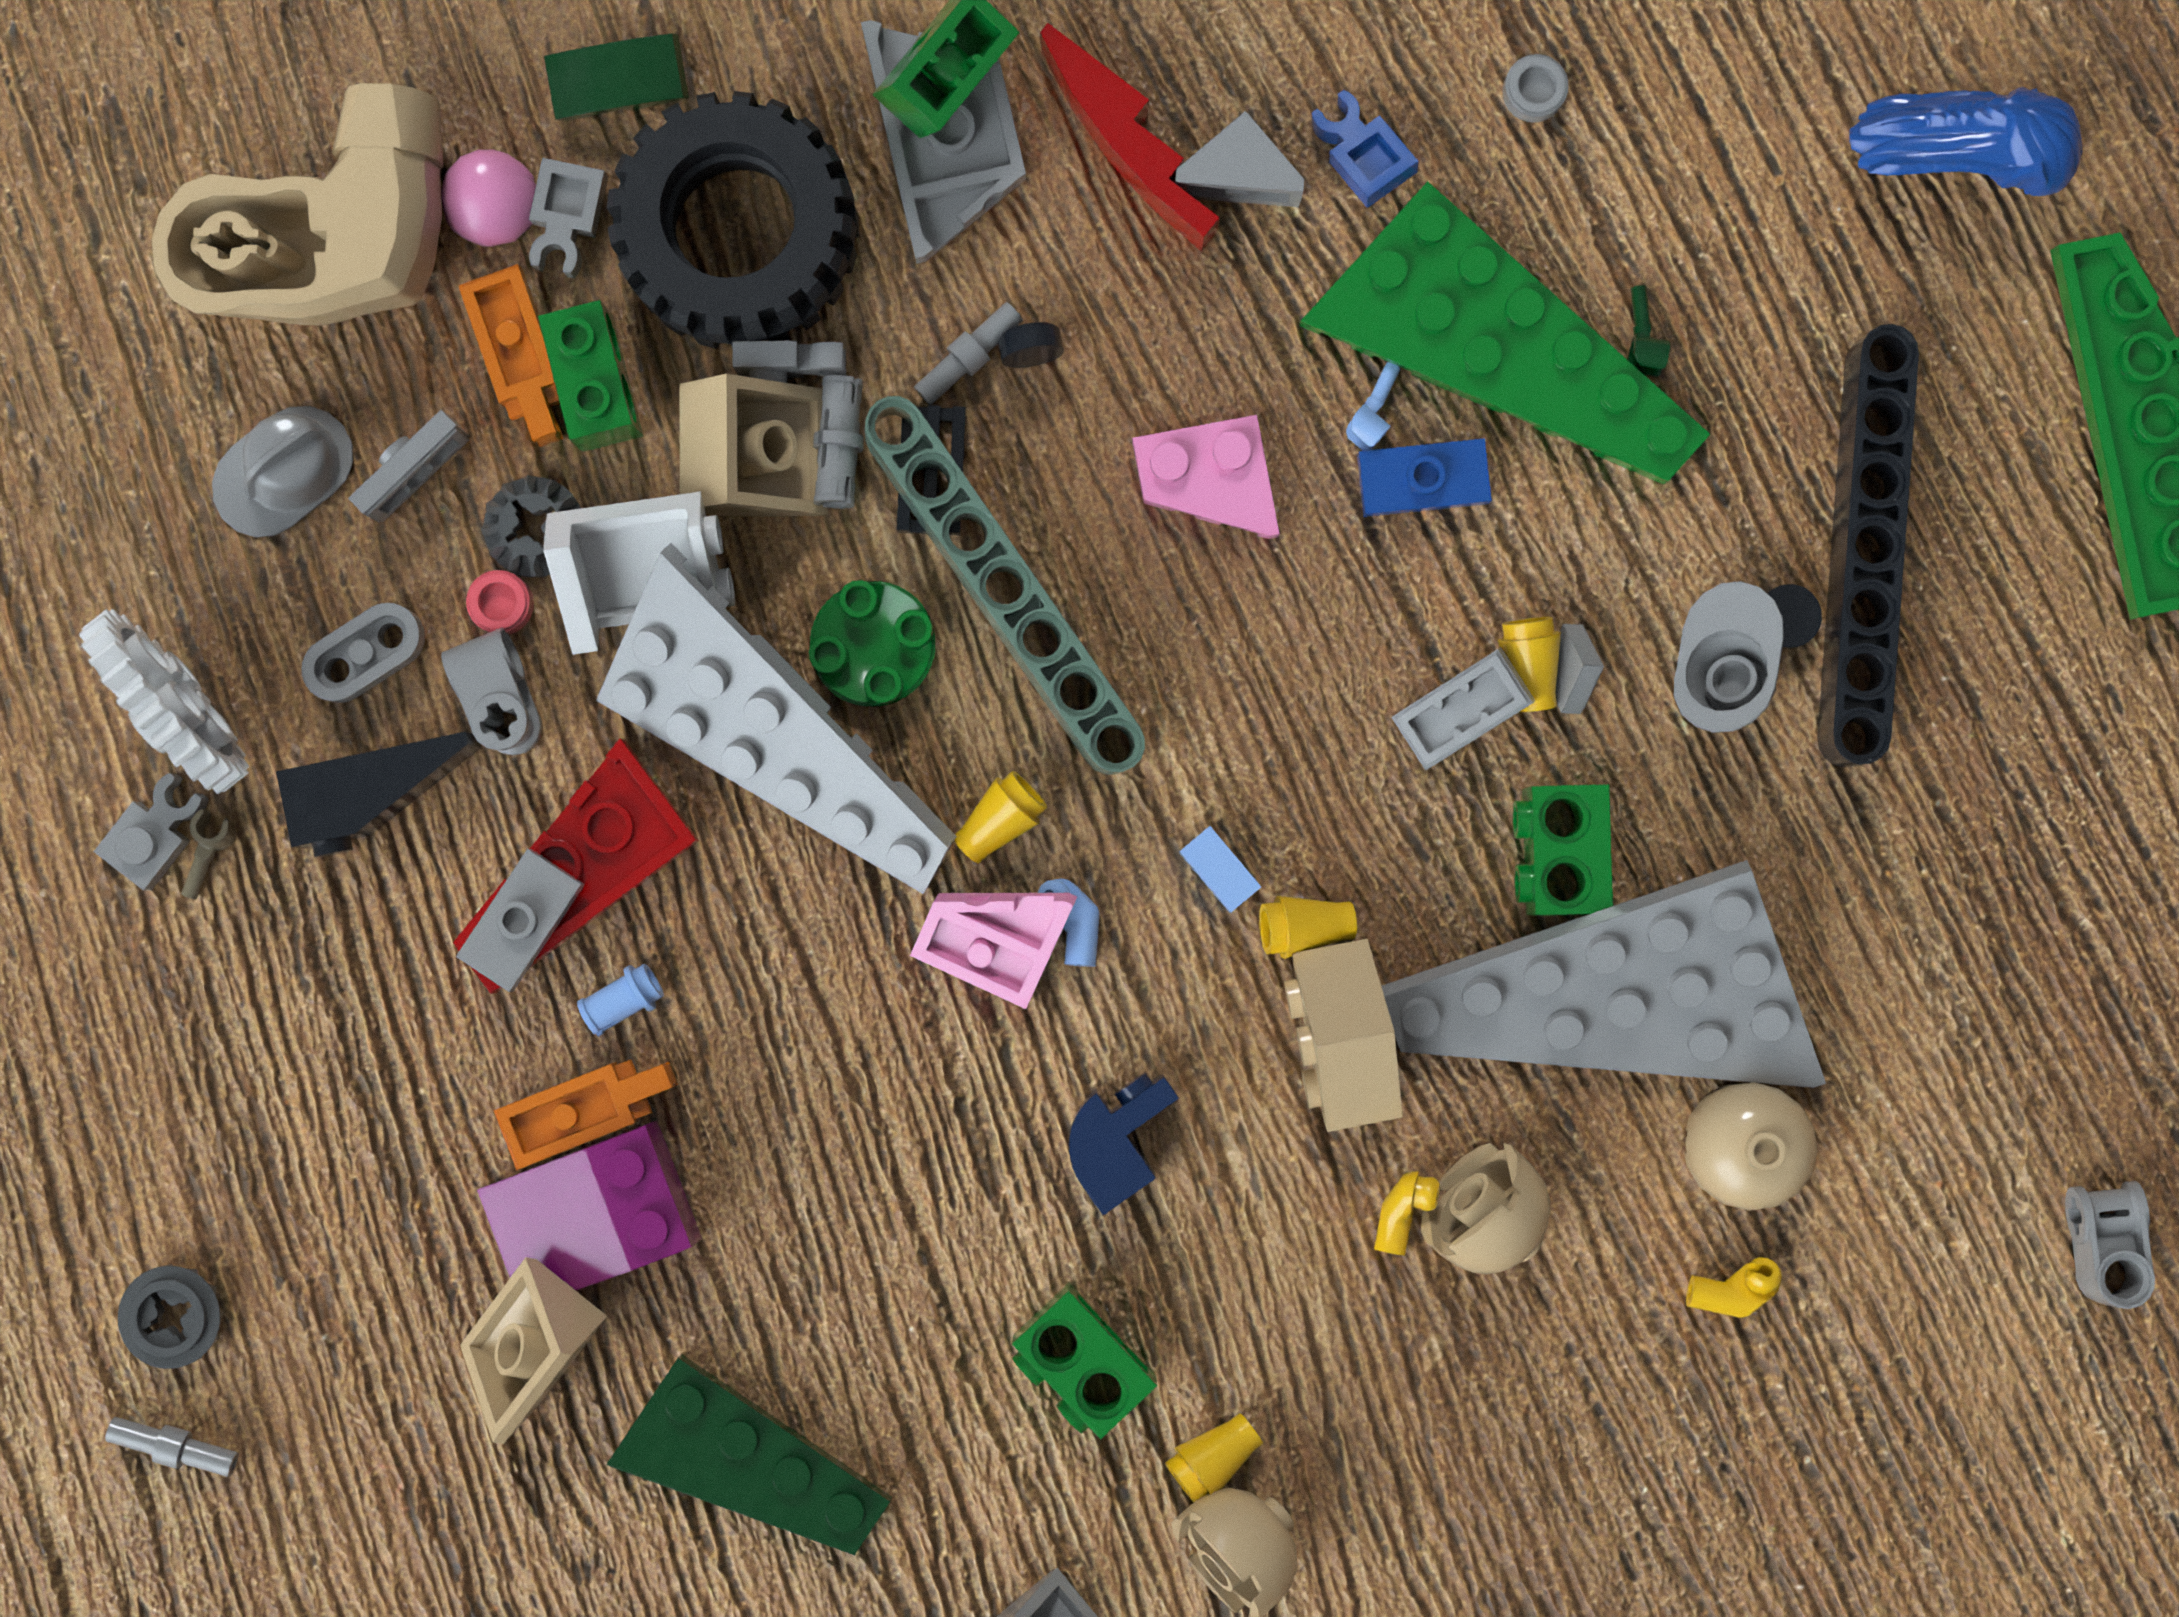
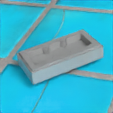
[348,410,470,523]
[1391,647,1536,771]
[456,849,585,992]

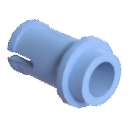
[577,964,664,1037]

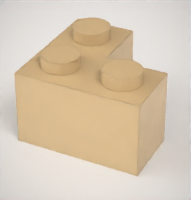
[1284,939,1403,1132]

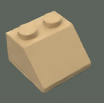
[679,374,828,517]

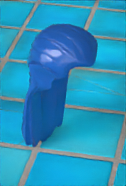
[1849,87,2083,196]

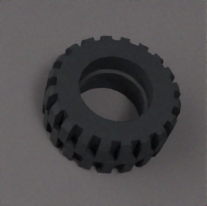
[607,91,859,349]

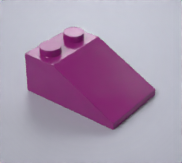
[477,1120,702,1290]

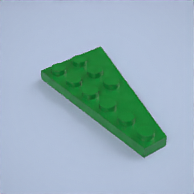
[2050,232,2179,620]

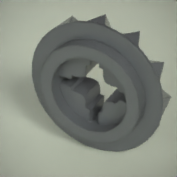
[481,475,581,578]
[118,1264,225,1369]

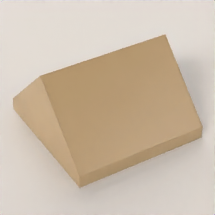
[460,1257,607,1444]

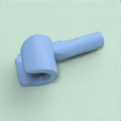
[1346,362,1400,451]

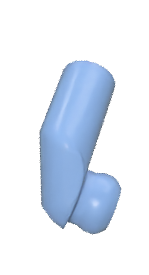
[1037,878,1100,967]

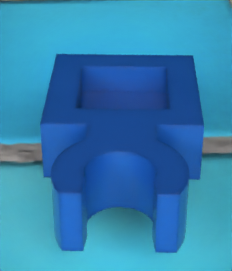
[1312,90,1419,208]

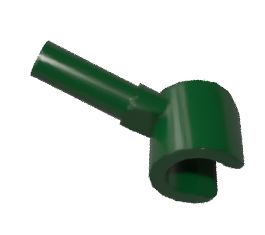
[1627,285,1670,377]

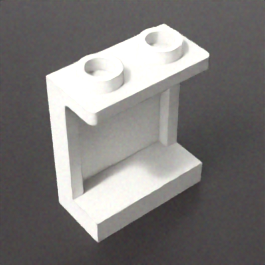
[543,491,735,655]

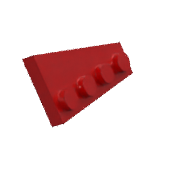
[453,738,700,994]

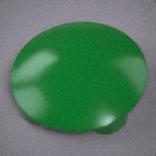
[809,580,936,707]

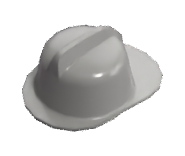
[212,406,353,537]
[1674,581,1784,733]

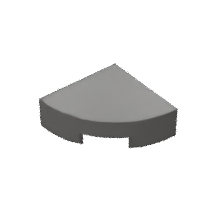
[1556,624,1604,714]

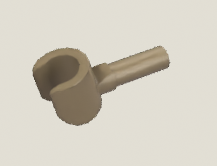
[181,809,236,899]

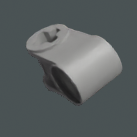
[441,628,542,756]
[2065,1181,2155,1309]

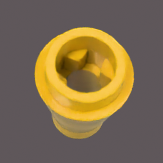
[1497,617,1561,712]
[954,771,1047,864]
[1259,896,1357,959]
[1165,1413,1263,1503]

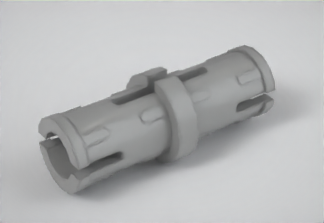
[813,375,864,509]

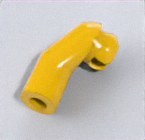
[1374,1171,1440,1256]
[1686,1257,1782,1318]

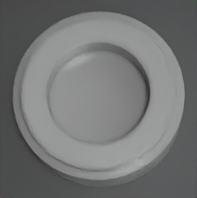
[1502,54,1569,123]

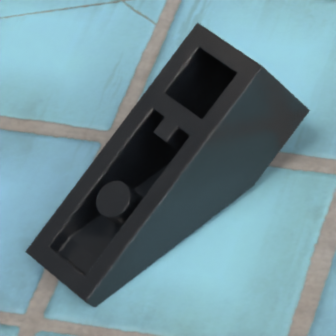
[276,732,482,858]

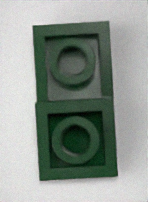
[544,33,689,121]

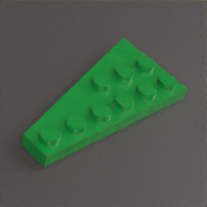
[1299,181,1711,485]

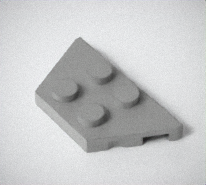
[861,20,1026,264]

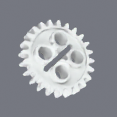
[79,609,249,794]

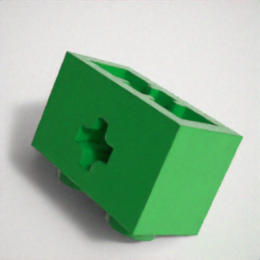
[872,0,1020,138]

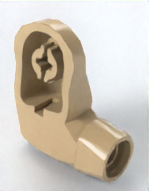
[151,83,443,326]

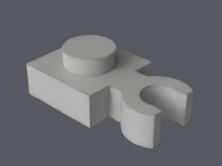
[529,158,608,279]
[733,341,846,383]
[93,773,209,891]

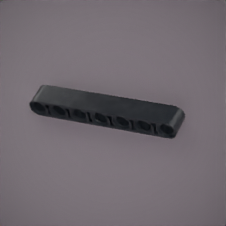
[1817,324,1919,768]

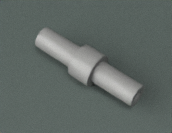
[913,302,1023,405]
[105,1417,239,1477]

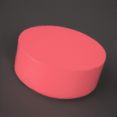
[466,570,534,635]

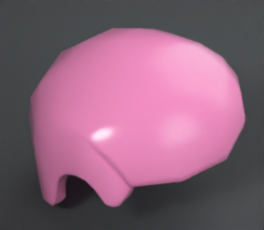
[441,149,536,247]

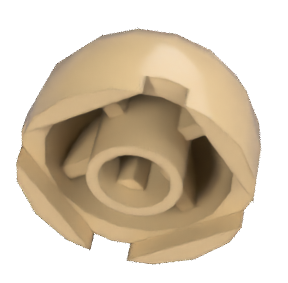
[1684,1082,1818,1211]
[1421,1143,1550,1275]
[1171,1487,1297,1617]

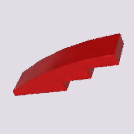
[1040,23,1219,252]

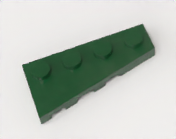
[606,1354,892,1555]

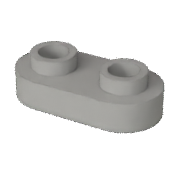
[301,603,425,703]

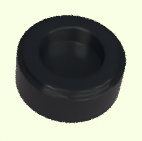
[998,322,1064,368]
[1766,584,1822,650]

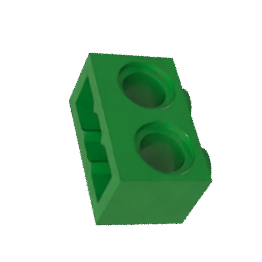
[538,300,644,452]
[1512,784,1613,915]
[1012,1283,1157,1440]

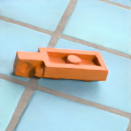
[458,264,564,447]
[493,1059,679,1170]

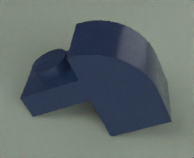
[1069,1072,1179,1215]

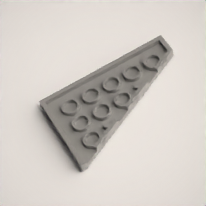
[1381,860,1826,1088]

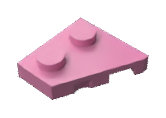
[1132,415,1279,539]
[910,893,1077,1009]

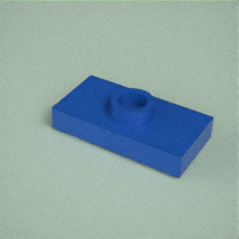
[1357,438,1492,517]

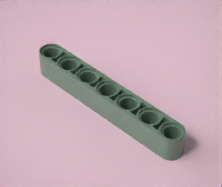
[865,396,1145,775]

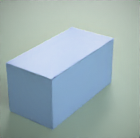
[1179,826,1261,913]

